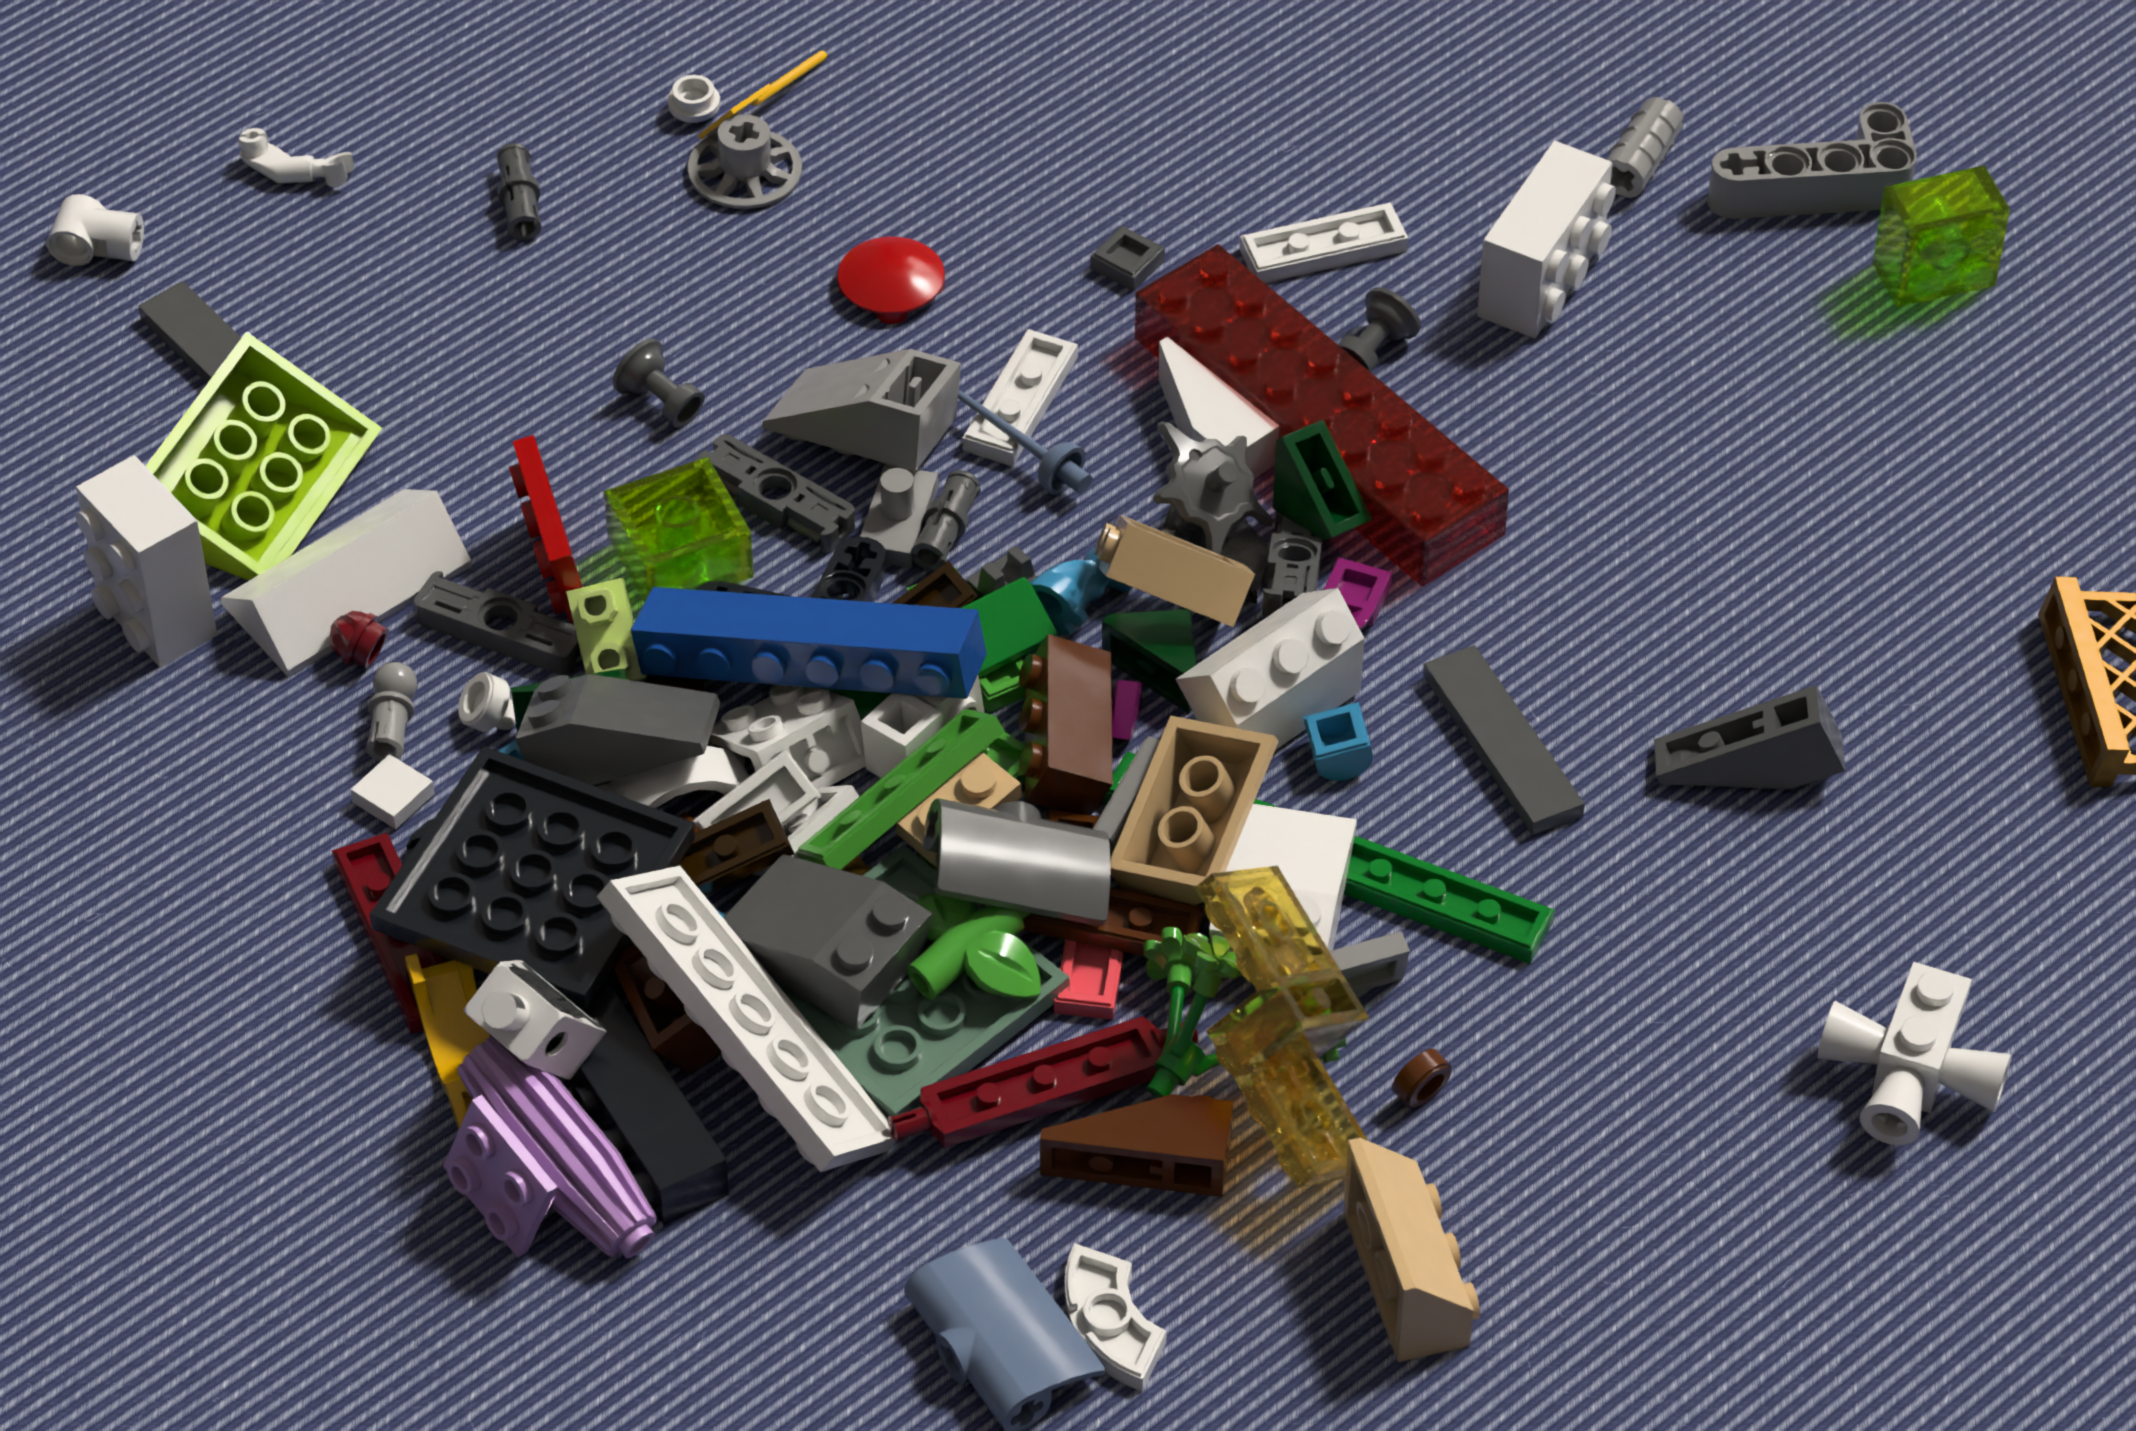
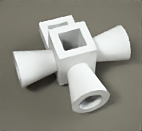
[1817,962,2012,1145]

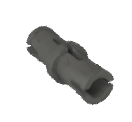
[496,143,542,241]
[911,470,981,571]

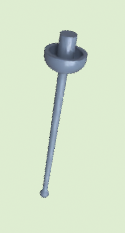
[958,390,1092,495]

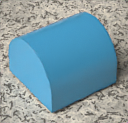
[1303,702,1373,781]

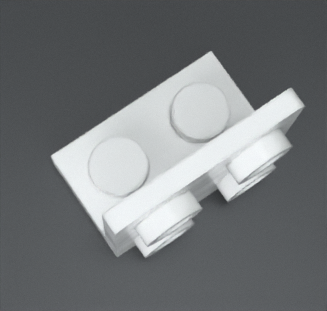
[709,685,866,789]

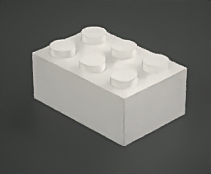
[1477,140,1616,339]
[76,455,217,667]

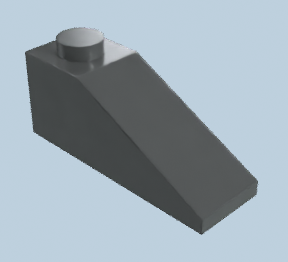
[1654,685,1845,789]

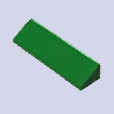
[833,577,1058,720]

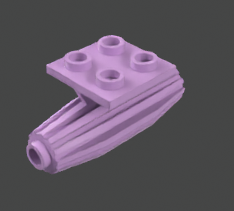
[443,1036,657,1258]

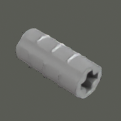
[1606,97,1684,198]

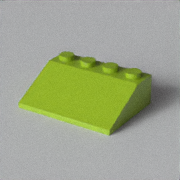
[145,331,382,581]

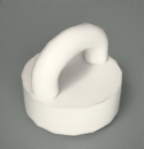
[458,672,515,732]

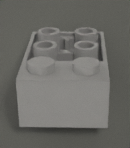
[762,349,961,471]

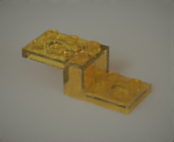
[1195,865,1370,1188]

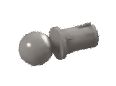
[366,662,418,761]

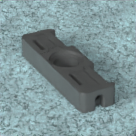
[696,434,855,553]
[1262,511,1324,617]
[414,571,582,675]

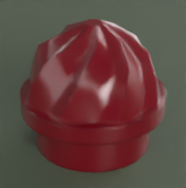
[330,611,389,669]

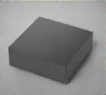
[1090,226,1165,292]

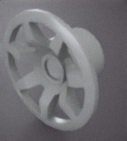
[687,114,802,209]

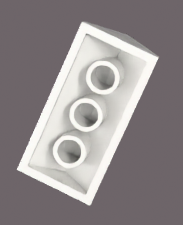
[221,489,471,677]

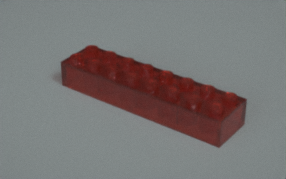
[1135,244,1509,587]

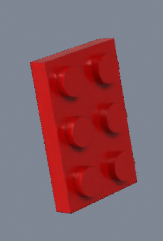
[509,435,583,625]

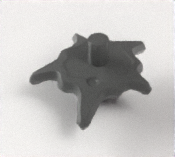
[1153,421,1273,554]

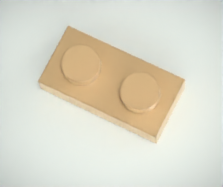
[895,751,1022,867]

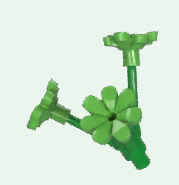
[1143,927,1346,1098]

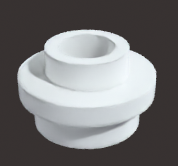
[668,75,720,123]

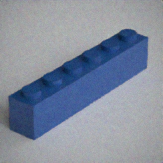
[630,587,987,699]

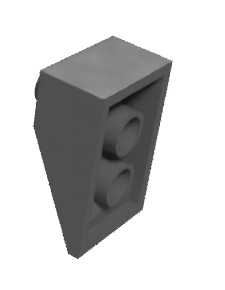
[515,674,720,785]
[723,854,932,1032]

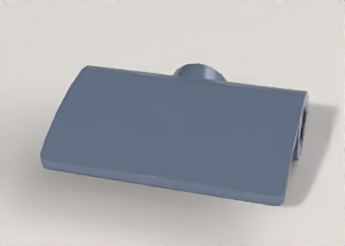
[904,1238,1105,1431]

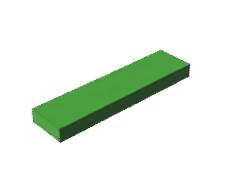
[796,709,1005,870]

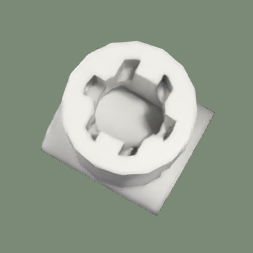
[47,194,144,266]

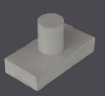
[860,464,939,568]

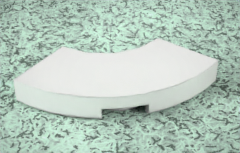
[1065,1243,1166,1392]

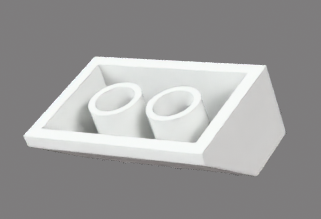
[1176,588,1364,750]

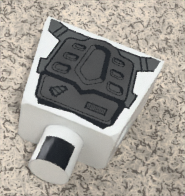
[463,960,607,1080]

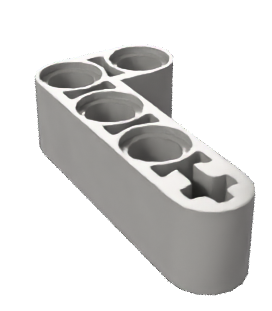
[1707,102,1917,219]

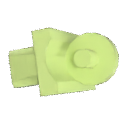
[566,578,647,681]

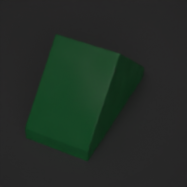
[1272,419,1373,541]
[1102,609,1196,714]

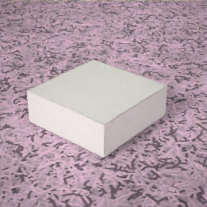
[350,754,435,829]

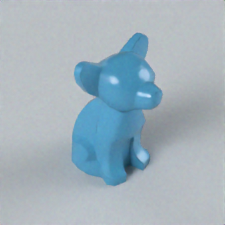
[1029,546,1133,636]

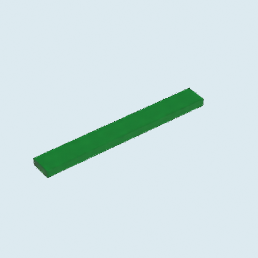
[1102,751,1555,964]

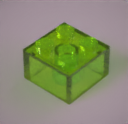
[1872,165,2010,307]
[604,457,754,603]

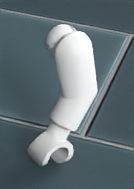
[238,128,355,188]

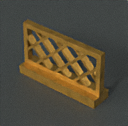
[2038,576,2136,787]

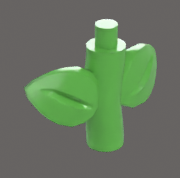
[907,893,1041,1000]

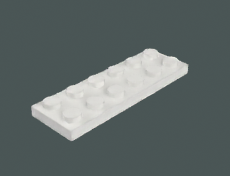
[597,866,896,1172]

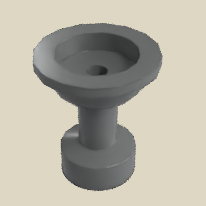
[1333,287,1421,378]
[612,338,705,428]

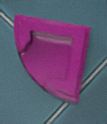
[1112,680,1144,740]

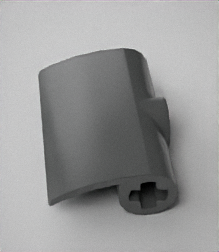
[923,798,1110,926]

